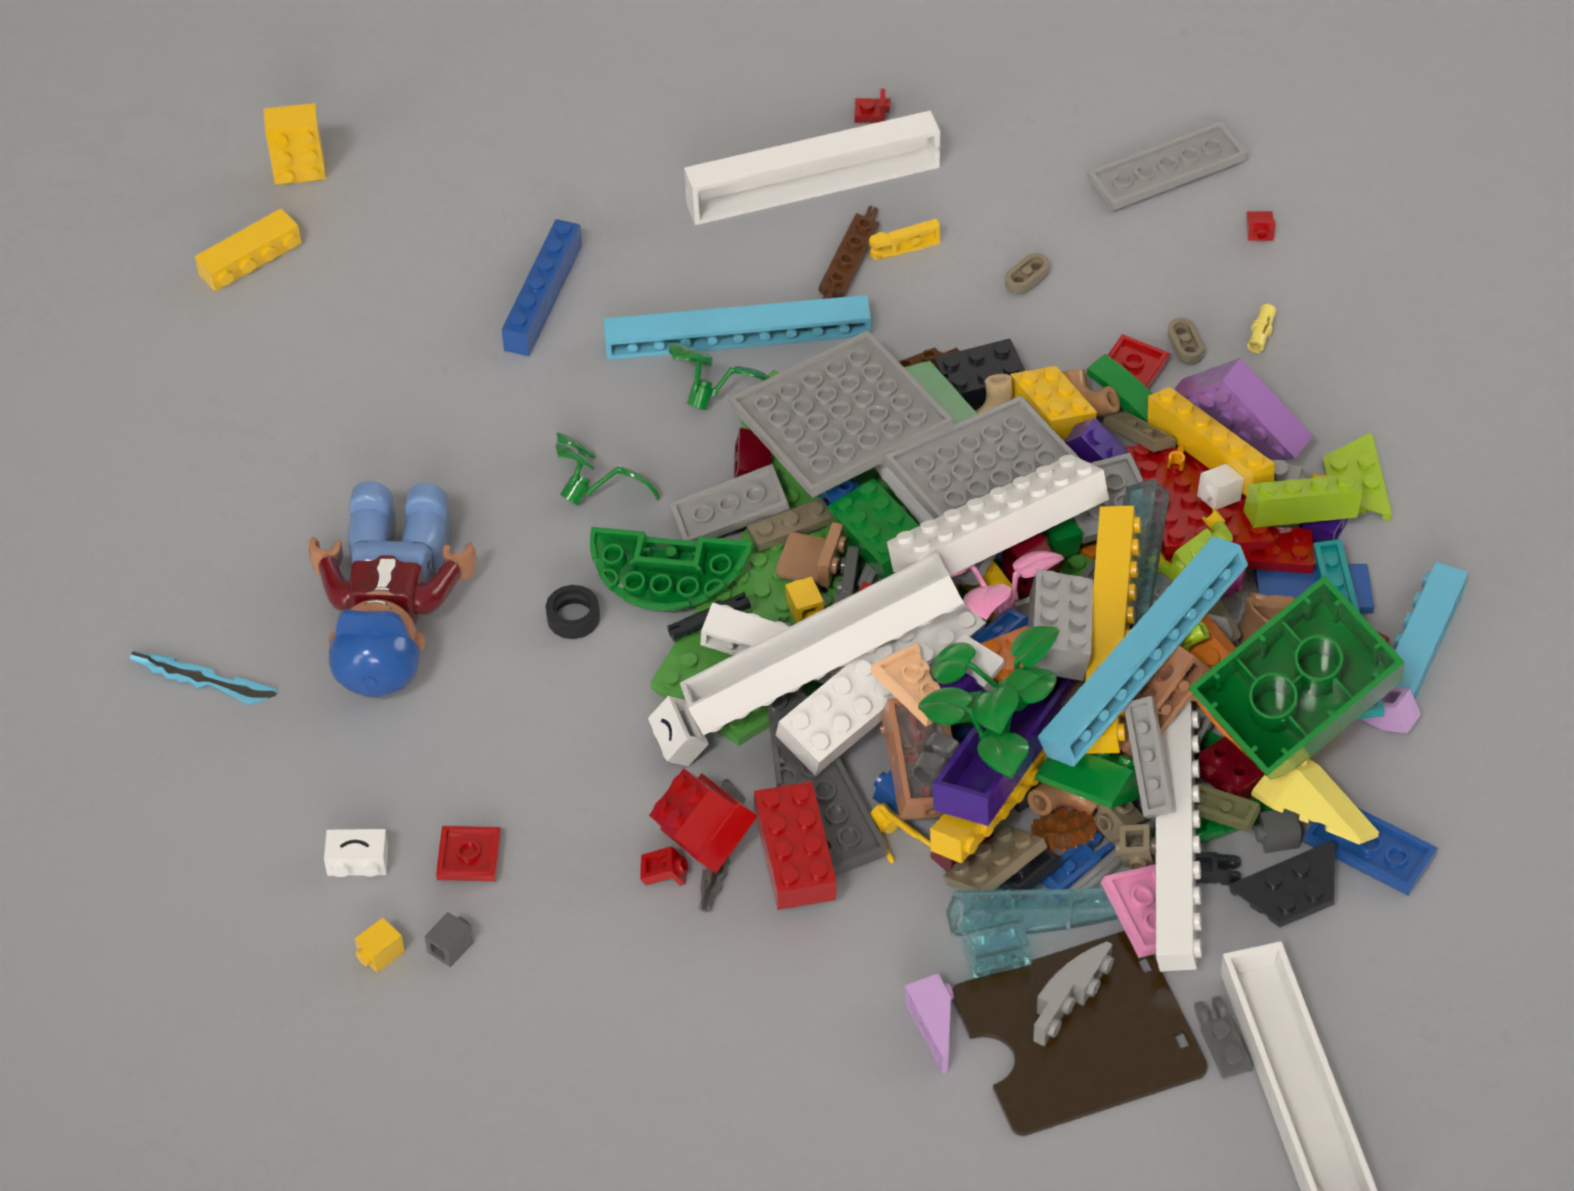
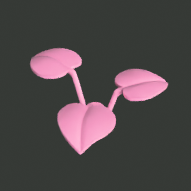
[950,551,1064,620]

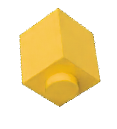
[785,577,824,623]
[355,917,405,973]

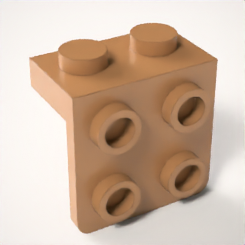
[776,522,847,588]

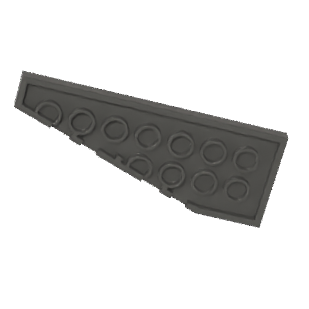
[767,687,888,875]

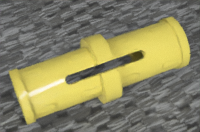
[1247,304,1277,353]

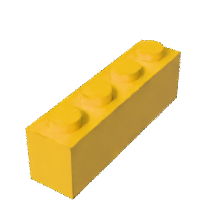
[194,208,302,292]

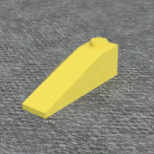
[1251,759,1379,844]

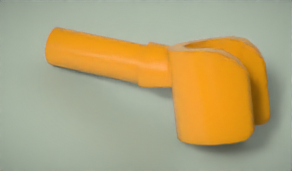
[1167,445,1185,471]

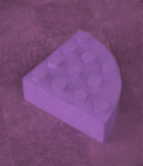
[1174,358,1313,460]

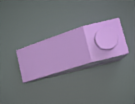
[1360,687,1421,734]
[905,973,954,1074]

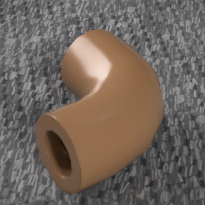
[1062,369,1120,417]
[1027,783,1099,821]

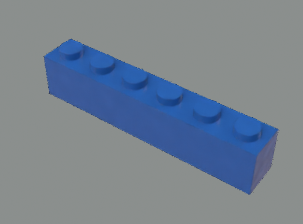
[502,219,582,356]

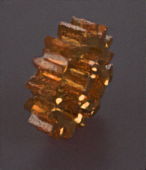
[1031,808,1096,850]

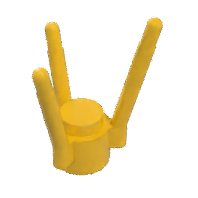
[870,803,931,863]

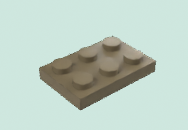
[943,825,1047,898]

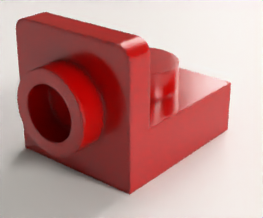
[854,89,890,123]
[1246,211,1276,241]
[640,846,688,886]

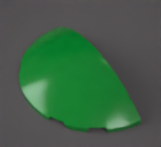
[590,527,754,611]

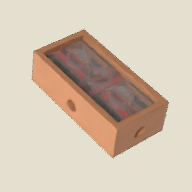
[882,698,952,820]

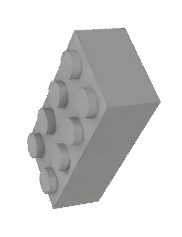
[1028,569,1093,681]

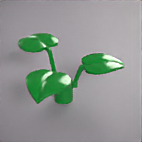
[669,343,770,410]
[555,432,660,506]
[930,626,1060,735]
[918,666,1056,779]

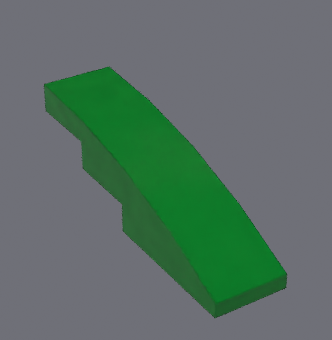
[1087,354,1153,423]

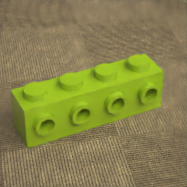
[1244,474,1363,528]

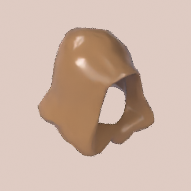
[1237,592,1295,644]

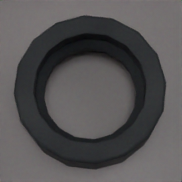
[545,585,600,639]

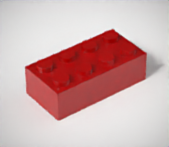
[754,781,837,910]

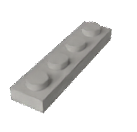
[1124,696,1176,819]

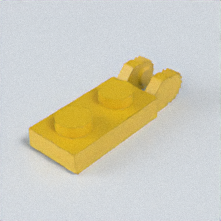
[869,218,941,260]

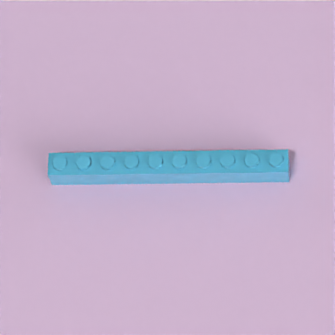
[603,295,871,360]
[1038,536,1248,767]

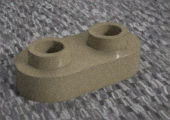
[1005,253,1049,294]
[1168,318,1204,364]

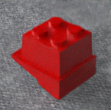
[648,768,758,873]

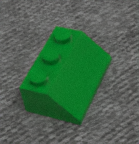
[1035,753,1140,808]

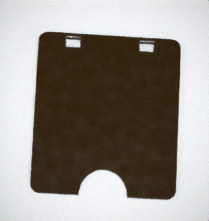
[952,931,1208,1136]

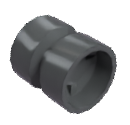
[911,732,960,788]

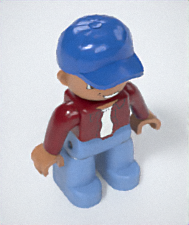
[308,481,477,697]

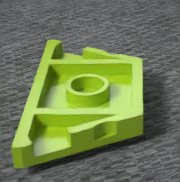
[1322,433,1392,521]

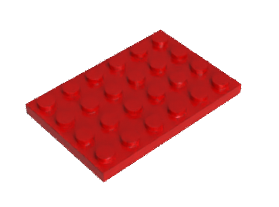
[1125,444,1275,556]

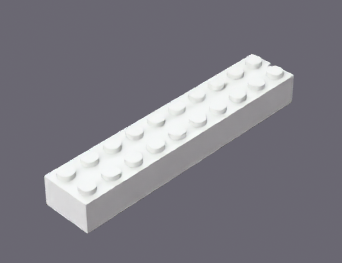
[684,111,940,225]
[680,552,963,735]
[1221,941,1377,1191]

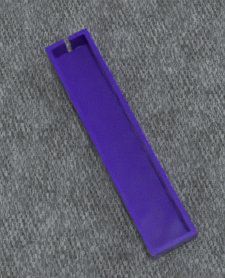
[933,673,1086,826]

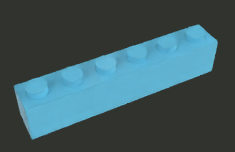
[1394,562,1468,700]

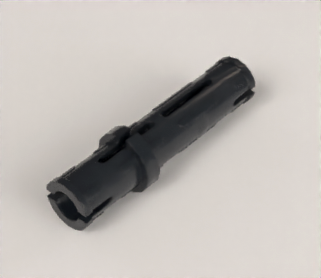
[667,592,751,642]

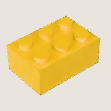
[264,103,326,185]
[1010,366,1097,441]

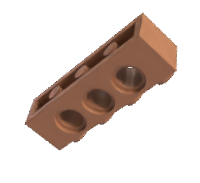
[1120,645,1210,756]

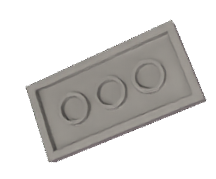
[670,464,790,541]

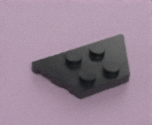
[1229,840,1335,927]

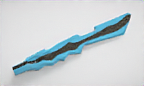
[130,650,278,705]

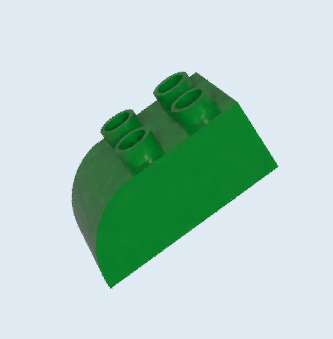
[1188,575,1405,780]

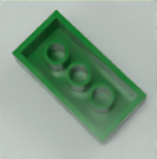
[827,478,919,580]

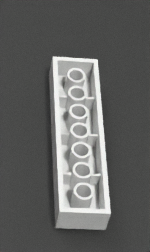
[887,455,1109,576]
[776,598,986,776]

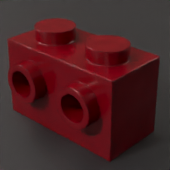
[1198,736,1265,799]

